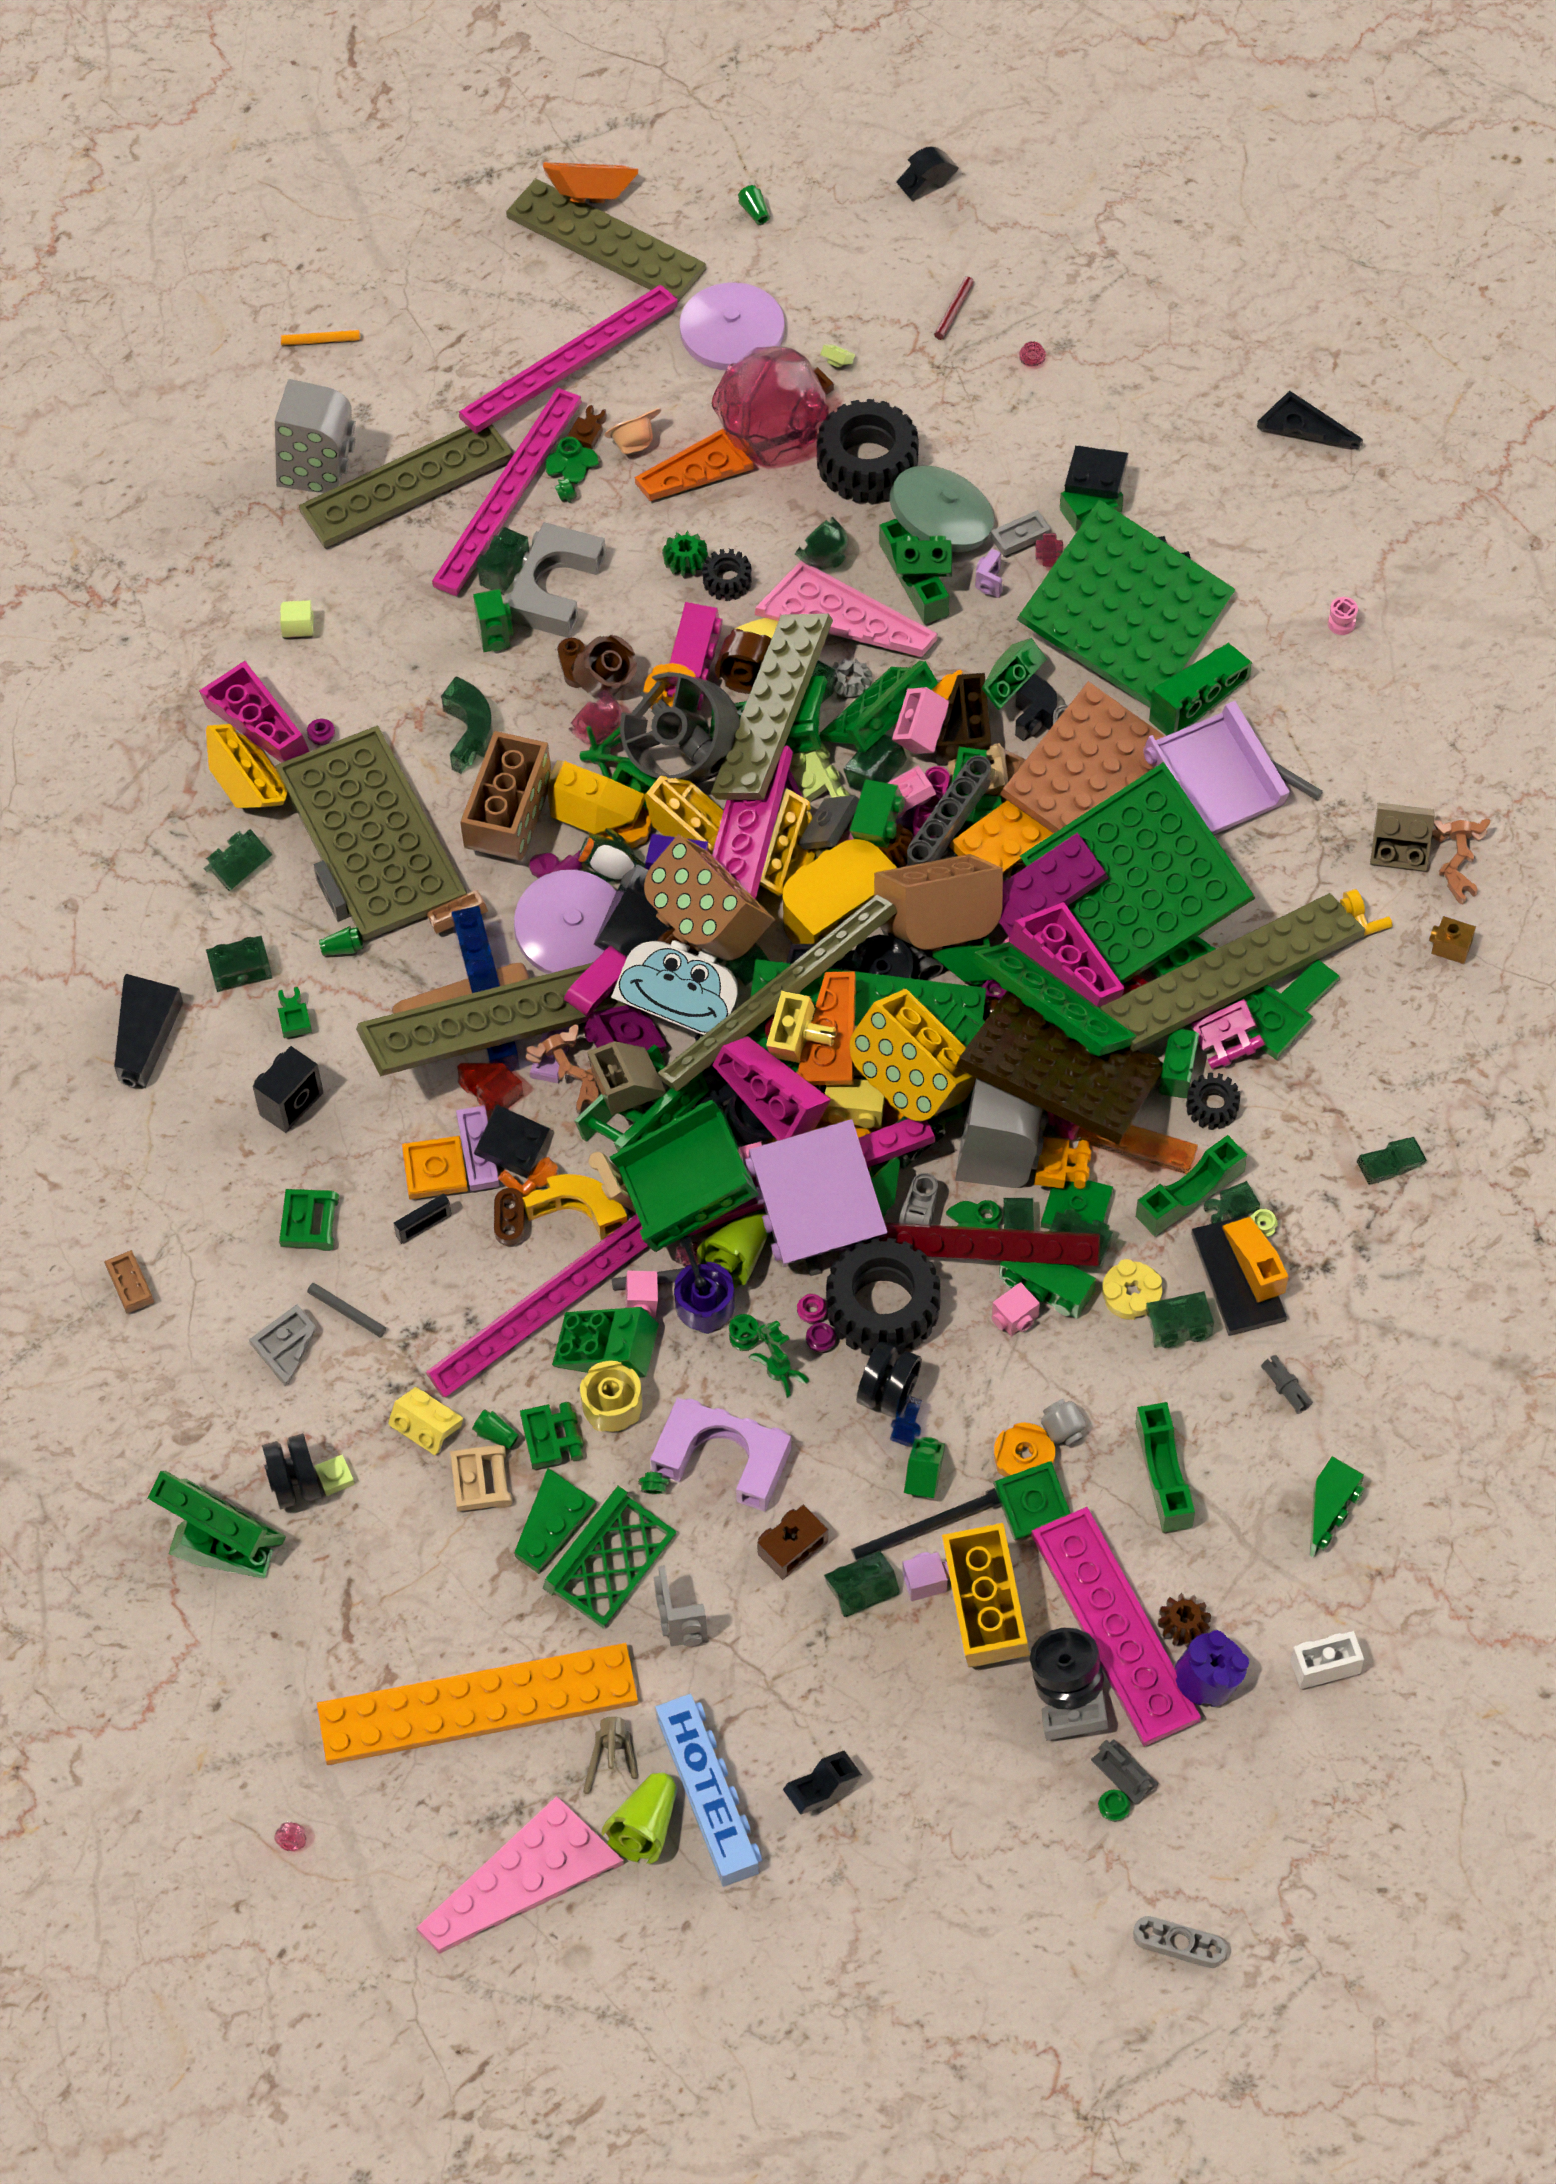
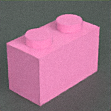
[892,687,949,754]

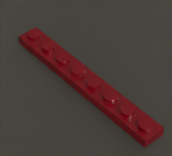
[863,1222,1100,1266]

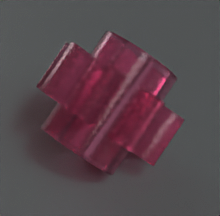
[1035,533,1063,567]

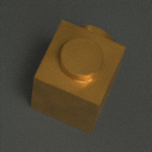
[1429,916,1476,964]

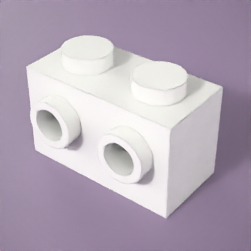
[1290,1631,1364,1690]

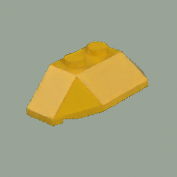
[206,724,287,808]
[547,760,645,836]
[644,776,724,855]
[759,788,816,896]

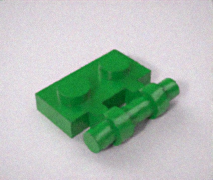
[520,1402,584,1469]

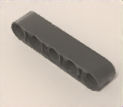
[907,756,991,866]

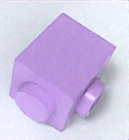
[902,1552,950,1601]

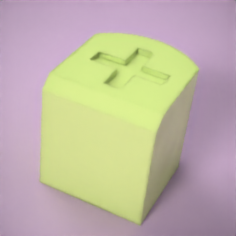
[280,600,314,638]

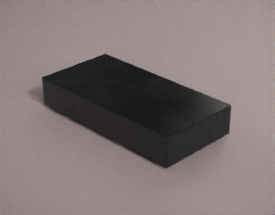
[393,1193,452,1244]

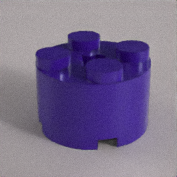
[674,1262,735,1334]
[1175,1630,1249,1707]

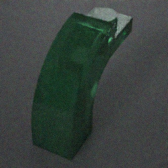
[441,676,493,774]

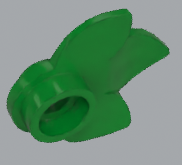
[546,437,598,484]
[946,1200,1002,1229]

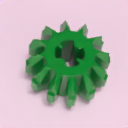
[662,530,709,578]

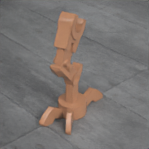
[1432,819,1490,905]
[525,1024,598,1113]

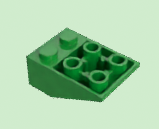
[552,1307,659,1378]

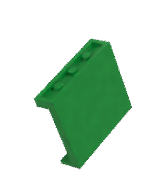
[610,1100,759,1252]

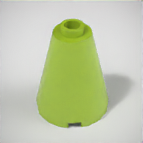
[696,1210,769,1288]
[601,1772,677,1864]

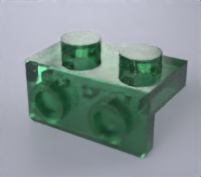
[203,829,272,891]
[1145,1291,1214,1348]
[824,1551,900,1617]

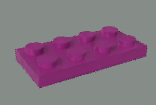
[999,832,1109,937]

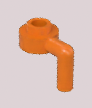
[498,1157,558,1197]

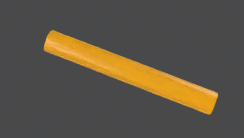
[281,330,360,346]

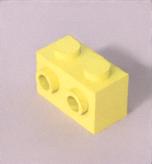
[823,1079,885,1128]

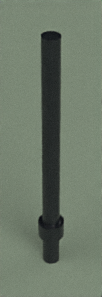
[851,1488,1001,1560]

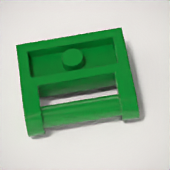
[279,1189,339,1251]

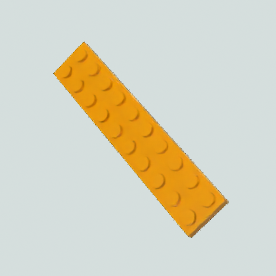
[317,1643,638,1765]

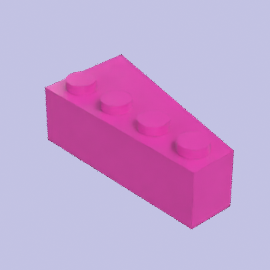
[665,602,723,711]
[199,661,310,763]
[1009,902,1124,1008]
[712,1036,831,1141]

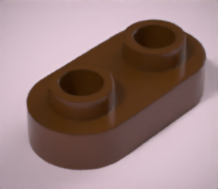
[557,638,585,688]
[494,1188,525,1246]

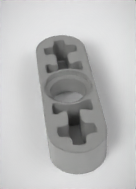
[1133,1916,1226,1968]

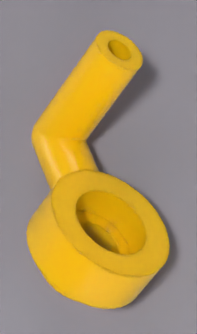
[1340,889,1393,936]

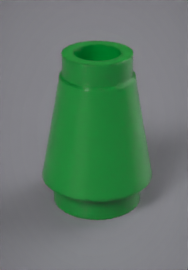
[738,185,770,225]
[319,926,363,956]
[472,1409,519,1450]

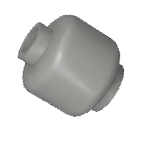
[1041,1399,1086,1446]

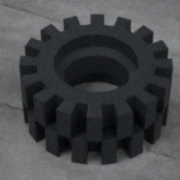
[702,549,752,601]
[1186,1073,1240,1130]

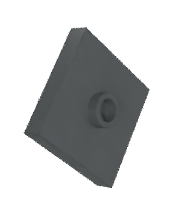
[797,795,859,850]

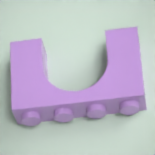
[650,1397,792,1512]

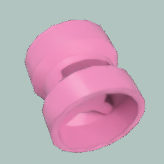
[1328,597,1358,635]

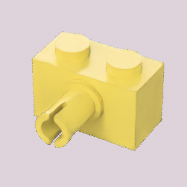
[766,991,836,1063]

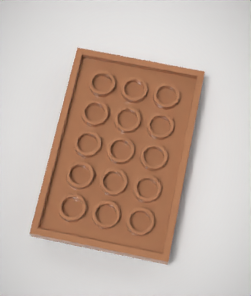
[1000,681,1165,833]

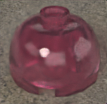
[568,690,623,745]

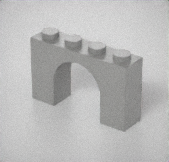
[504,522,606,638]

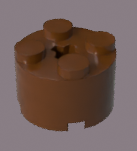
[715,629,772,694]
[572,635,637,699]

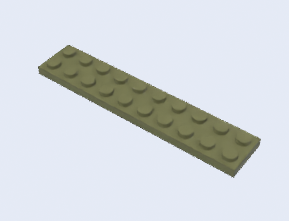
[1100,893,1365,1052]
[356,962,628,1077]

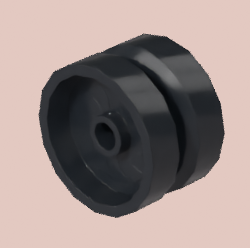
[850,934,914,979]
[724,1092,778,1147]
[856,1341,922,1419]
[262,1433,322,1510]
[1029,1628,1104,1710]

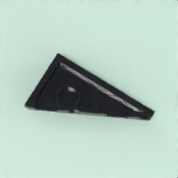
[1257,391,1363,449]

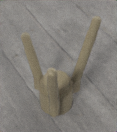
[583,1717,637,1794]

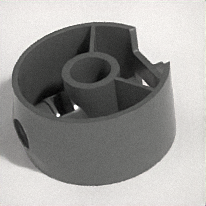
[620,672,740,784]

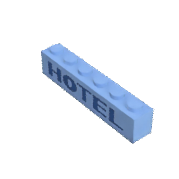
[655,1694,762,1887]

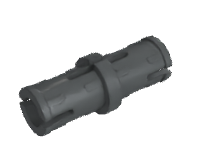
[1261,1355,1313,1414]

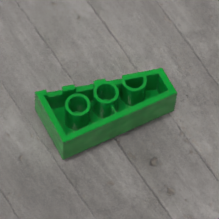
[1149,643,1252,736]

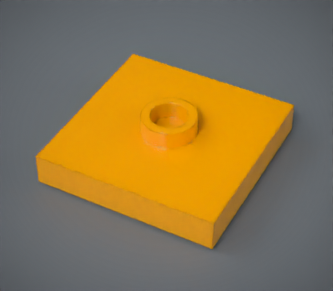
[402,1136,468,1200]

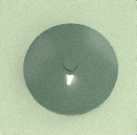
[890,466,994,552]

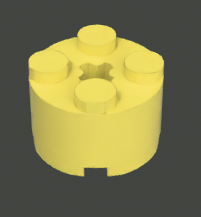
[580,1361,643,1432]

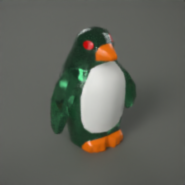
[578,828,646,882]

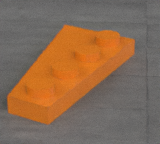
[635,428,753,501]
[796,971,856,1085]

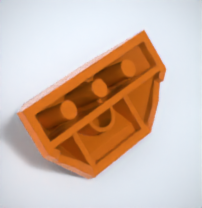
[543,162,638,203]

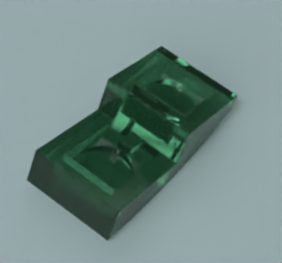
[1356,1137,1427,1185]

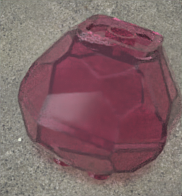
[712,346,829,467]

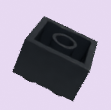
[252,1046,324,1133]

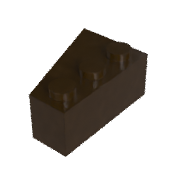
[935,673,992,765]

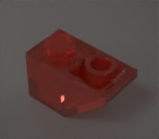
[457,1063,524,1112]

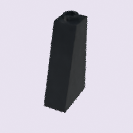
[114,974,183,1088]

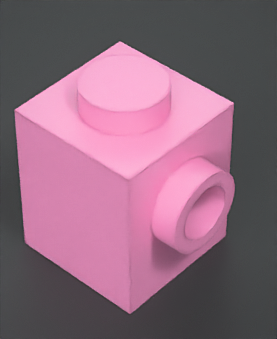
[625,1271,658,1318]
[991,1282,1040,1336]

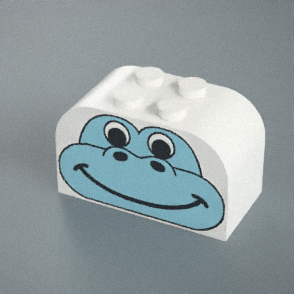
[611,940,739,1035]

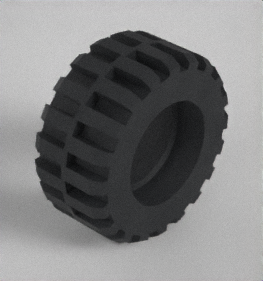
[817,399,919,503]
[826,1238,941,1356]

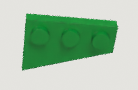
[514,1468,596,1574]

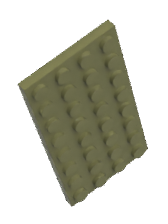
[275,725,467,941]

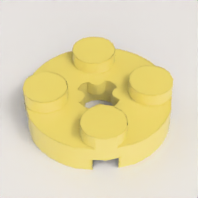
[1102,1259,1162,1320]

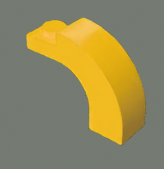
[523,1174,627,1240]

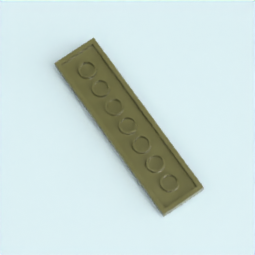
[506,178,706,302]
[299,424,513,548]
[711,613,833,800]

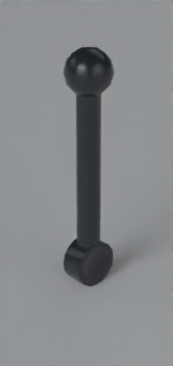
[680,1235,706,1288]

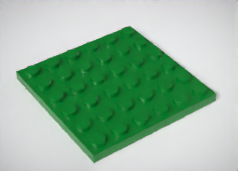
[1016,499,1236,708]
[1020,762,1255,985]

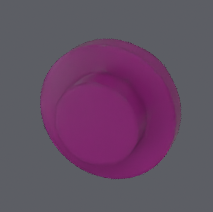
[806,1322,836,1352]

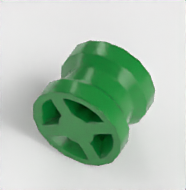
[729,1314,759,1351]

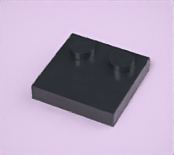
[1065,445,1129,499]
[473,1104,550,1178]

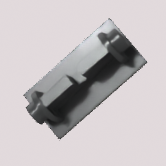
[1091,1739,1158,1805]

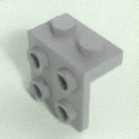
[654,1565,708,1647]

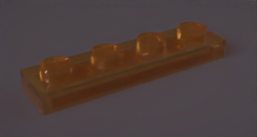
[1076,1125,1198,1174]

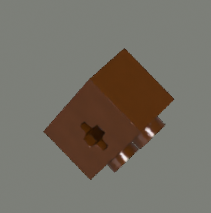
[757,1504,828,1580]

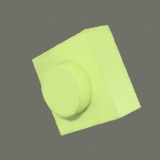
[820,344,855,367]
[314,1454,355,1496]

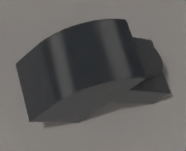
[896,146,959,201]
[1015,673,1057,742]
[783,1750,862,1815]

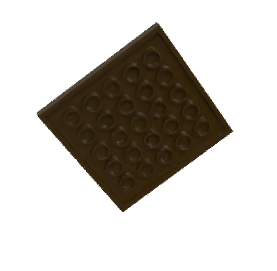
[955,991,1163,1145]

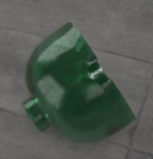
[795,516,848,570]

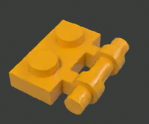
[1034,1136,1092,1189]

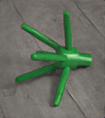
[579,726,630,779]

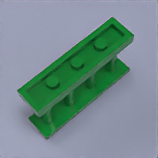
[574,1045,710,1152]

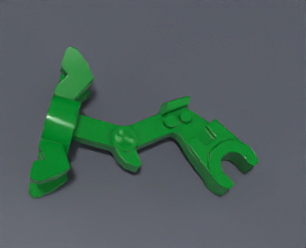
[748,1321,809,1398]

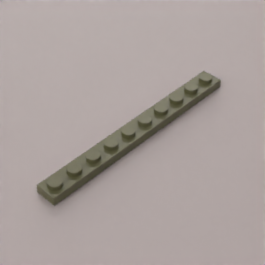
[657,895,897,1091]

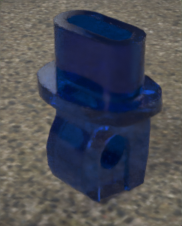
[890,1396,922,1447]

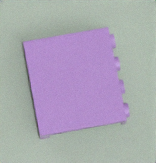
[1143,701,1290,835]
[745,1119,887,1267]

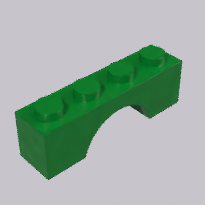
[879,518,950,624]
[1135,1135,1247,1237]
[1135,1402,1195,1533]

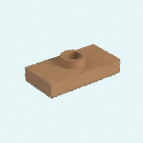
[427,890,488,934]
[104,1250,154,1314]

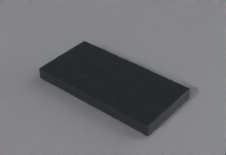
[1191,1215,1287,1336]

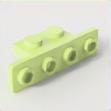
[789,733,850,802]

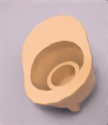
[604,408,661,454]

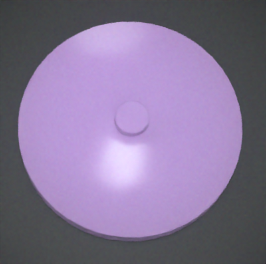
[680,283,784,371]
[514,870,616,974]

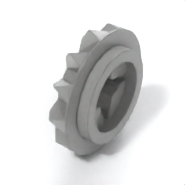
[828,658,872,697]

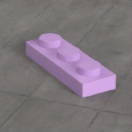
[456,1105,499,1192]

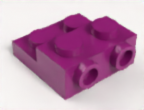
[584,1005,666,1053]

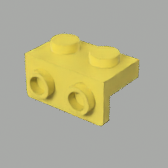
[388,1387,464,1455]

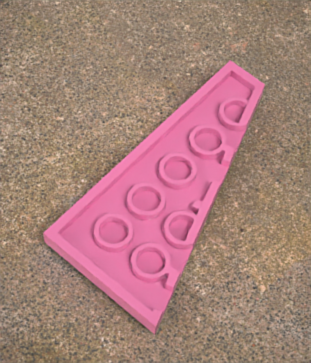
[755,560,938,657]
[416,1796,624,1954]

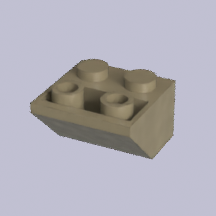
[1370,802,1435,871]
[587,1041,666,1115]

